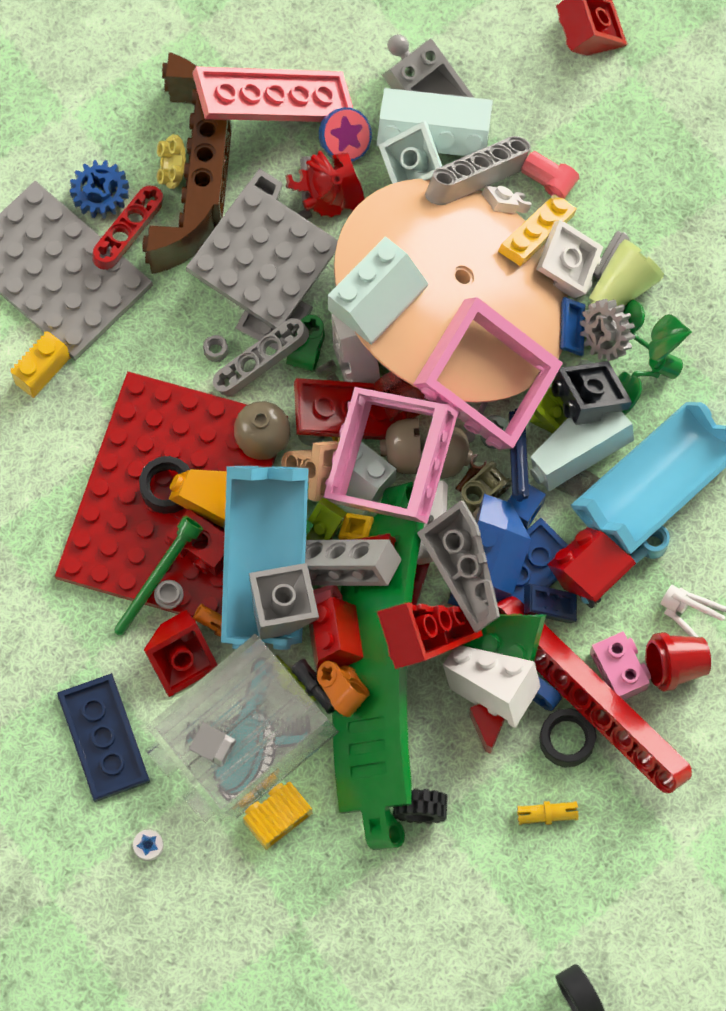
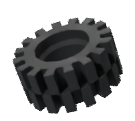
[393,788,448,824]

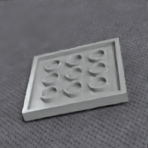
[186,182,338,329]

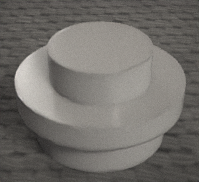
[154,580,184,609]

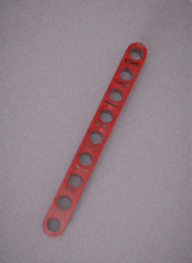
[497,596,692,794]

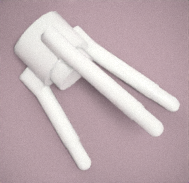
[661,585,726,637]

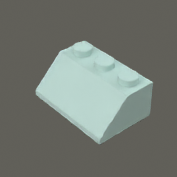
[328,236,429,345]

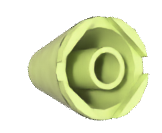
[589,239,664,315]

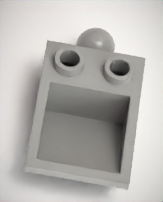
[382,34,474,98]

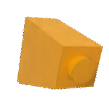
[169,470,227,529]

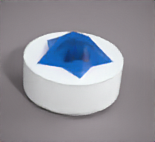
[133,830,164,861]

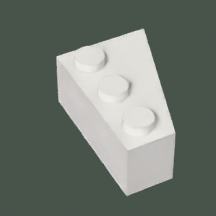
[331,314,381,384]
[443,645,541,728]

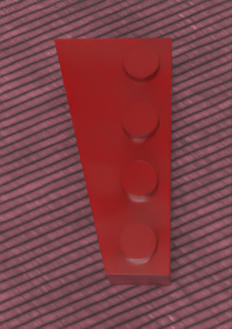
[377,603,483,669]

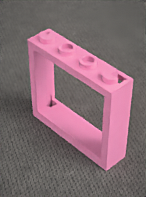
[413,297,563,450]
[323,387,458,524]

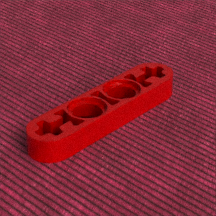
[93,185,163,270]

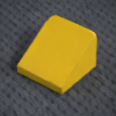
[338,513,374,540]

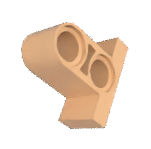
[281,441,339,502]

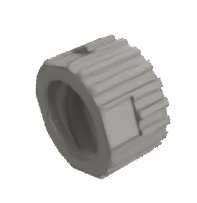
[203,335,228,362]

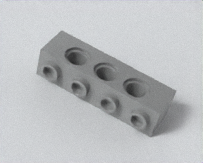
[305,539,402,586]

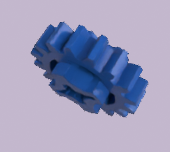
[69,160,130,218]

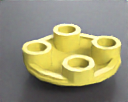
[157,134,186,189]

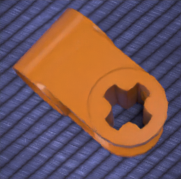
[317,661,369,717]

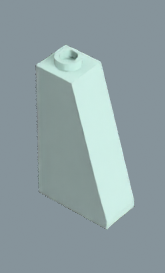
[530,411,634,491]

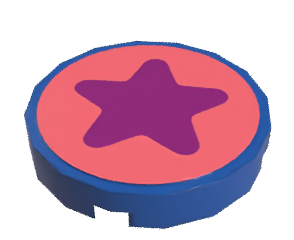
[319,107,372,161]

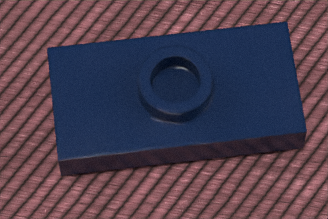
[524,584,577,623]

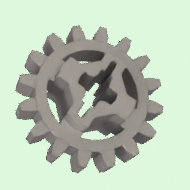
[580,299,635,361]

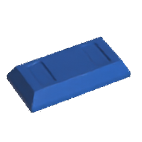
[560,297,586,357]

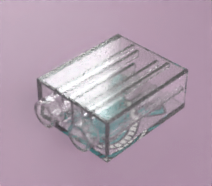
[145,633,339,824]

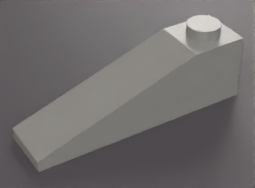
[417,500,500,632]

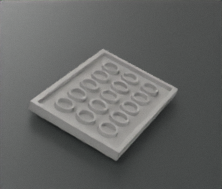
[0,180,153,361]

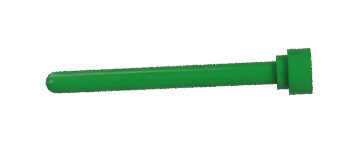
[114,516,203,636]

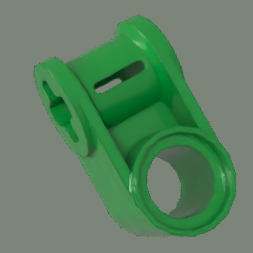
[286,314,325,372]

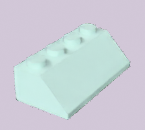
[377,88,493,156]

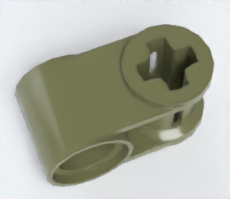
[460,461,511,513]

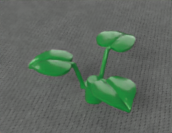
[618,299,692,415]

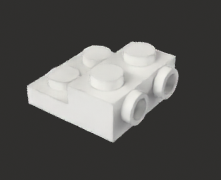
[536,220,603,298]

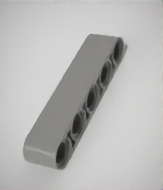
[425,136,531,205]

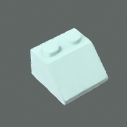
[340,442,396,515]

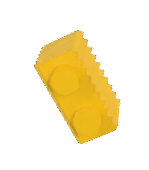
[10,331,70,398]
[243,781,313,850]

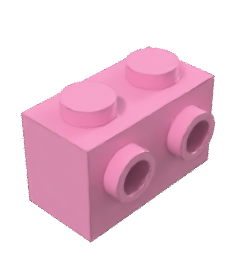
[590,631,651,700]

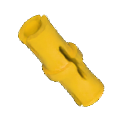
[517,801,579,825]

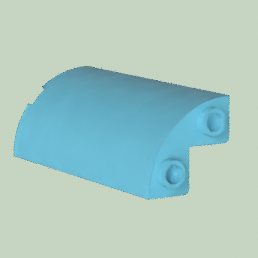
[571,402,726,554]
[221,466,309,650]

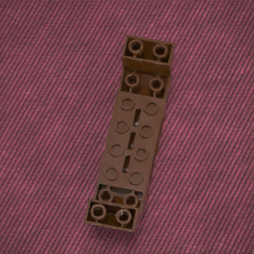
[143,52,232,274]

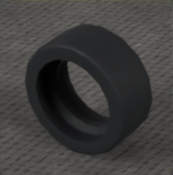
[139,456,190,514]
[539,708,596,767]
[555,964,605,1011]

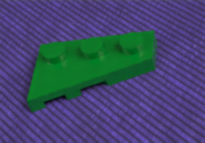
[463,614,546,661]

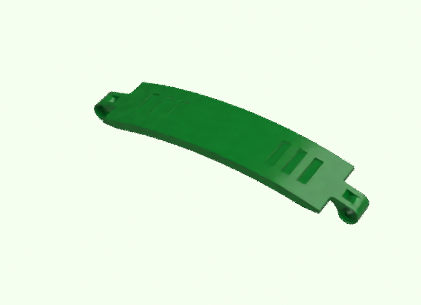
[332,482,424,850]

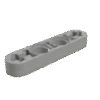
[213,318,309,396]

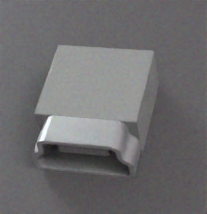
[189,722,237,767]

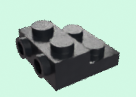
[551,361,632,425]

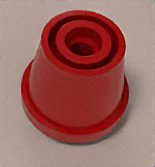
[645,632,711,692]

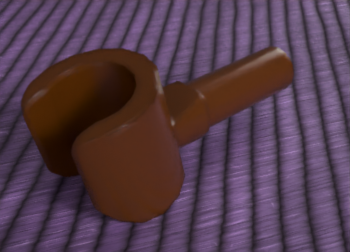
[455,454,487,493]

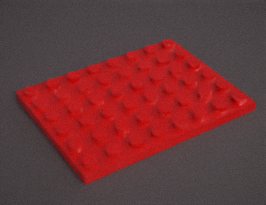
[55,371,288,618]

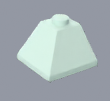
[379,121,442,184]

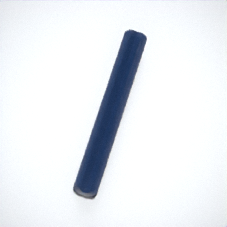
[508,408,529,502]

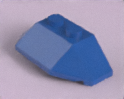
[447,494,531,607]

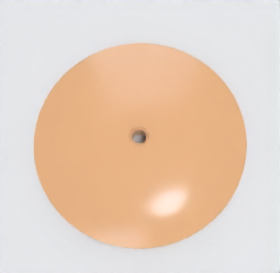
[334,179,568,403]

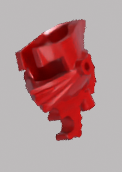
[285,150,365,218]

